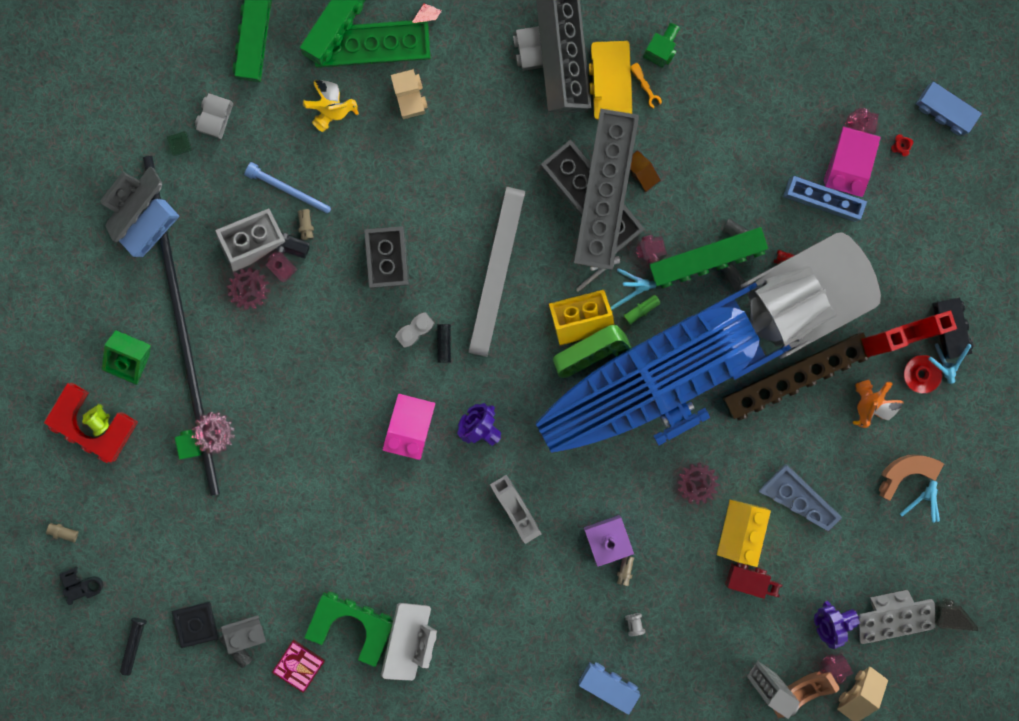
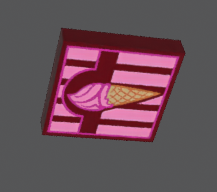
[272,639,325,693]

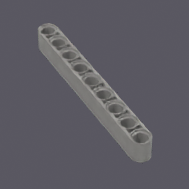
[469,187,525,357]

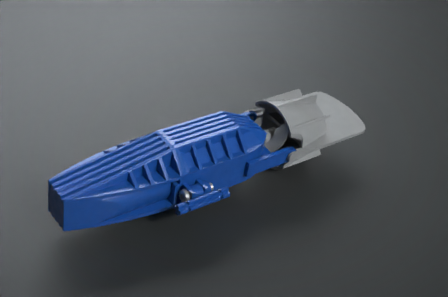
[535,232,881,453]

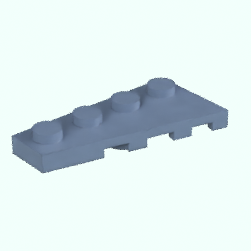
[759,464,842,531]

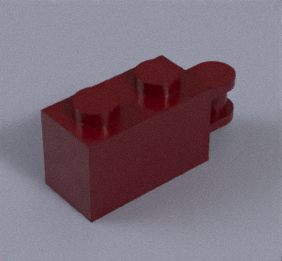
[725,563,783,599]

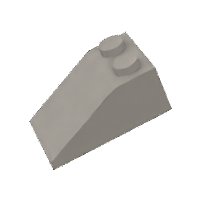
[215,209,285,272]

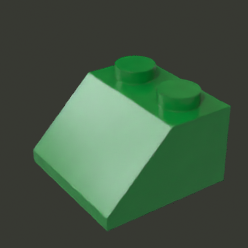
[102,330,151,385]

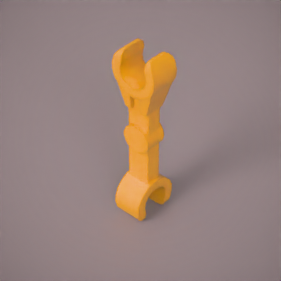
[631,63,662,109]

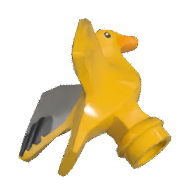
[303,80,359,132]

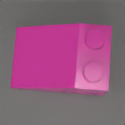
[824,126,881,197]
[383,394,435,460]

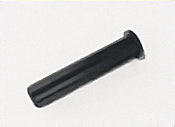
[120,617,147,676]

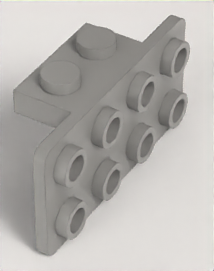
[859,590,935,644]
[381,603,437,681]

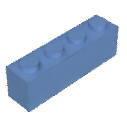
[783,176,867,222]

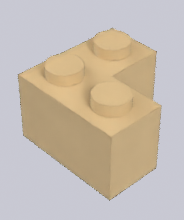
[391,69,428,119]
[837,667,888,721]

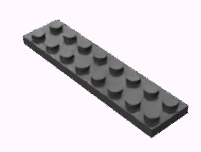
[574,109,639,270]

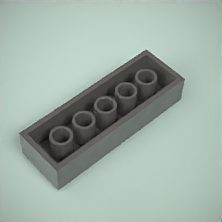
[536,0,591,113]
[540,139,645,253]

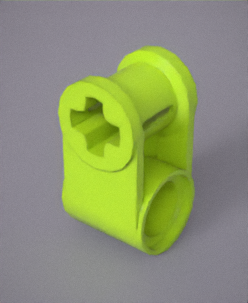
[82,404,109,436]

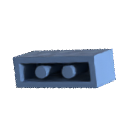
[916,82,982,135]
[119,199,180,257]
[578,662,640,715]

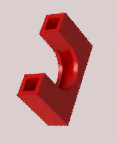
[861,310,957,357]
[44,383,138,463]

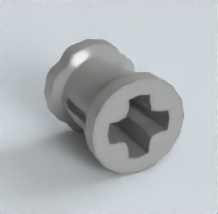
[625,613,645,636]

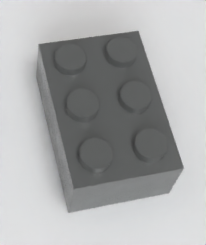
[364,226,409,289]

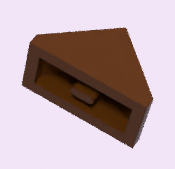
[630,150,661,192]

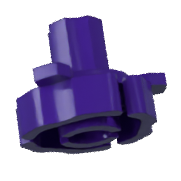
[457,403,501,446]
[814,601,860,649]

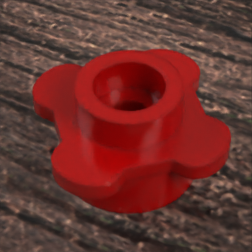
[891,134,914,157]

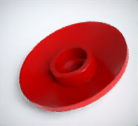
[904,355,942,393]

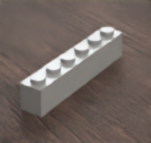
[747,661,800,719]

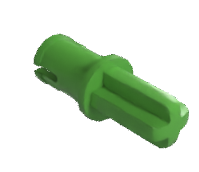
[624,295,660,325]

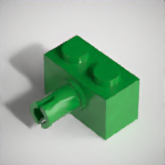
[643,23,680,68]

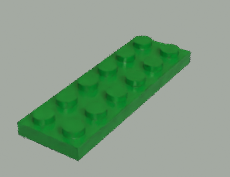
[315,20,431,68]

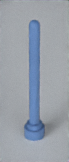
[244,162,331,213]

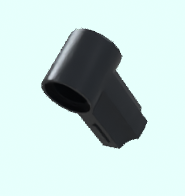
[274,232,310,259]

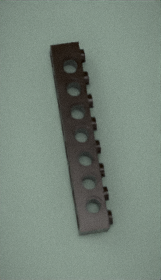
[722,332,869,421]

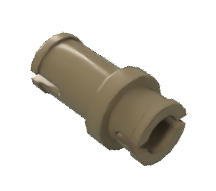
[297,209,314,240]
[46,523,79,543]
[617,556,634,586]

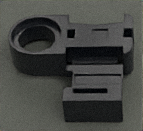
[59,566,103,605]

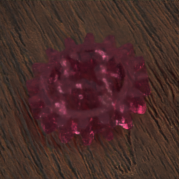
[227,268,270,310]
[192,412,235,454]
[677,462,720,505]

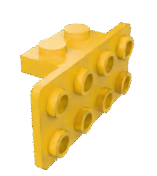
[589,41,632,120]

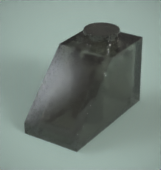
[935,599,978,631]

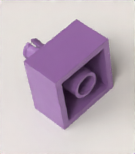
[584,515,634,567]

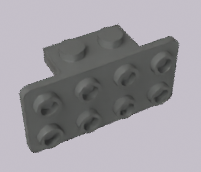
[100,167,162,243]

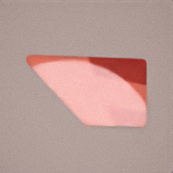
[413,3,442,23]

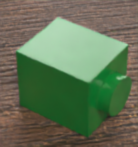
[175,430,202,460]

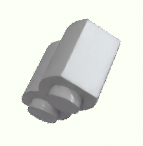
[513,26,543,71]
[195,94,233,139]
[395,313,435,347]

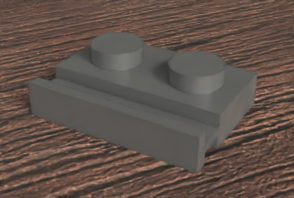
[220,615,266,654]

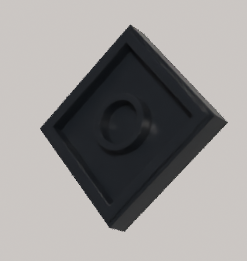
[172,601,219,648]

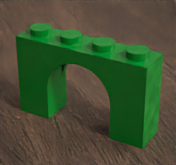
[305,591,393,667]

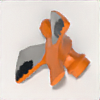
[853,380,904,428]

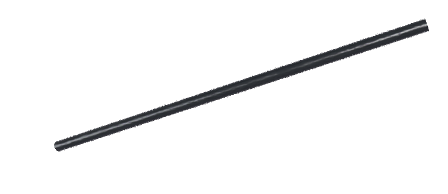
[143,156,220,496]

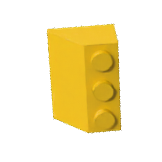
[549,290,615,345]
[717,500,771,567]

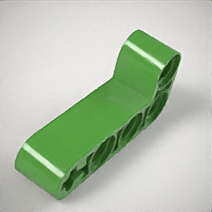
[553,325,631,378]

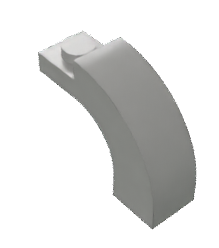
[490,475,541,544]

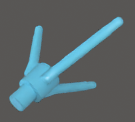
[610,268,656,311]
[929,343,971,384]
[900,480,940,523]

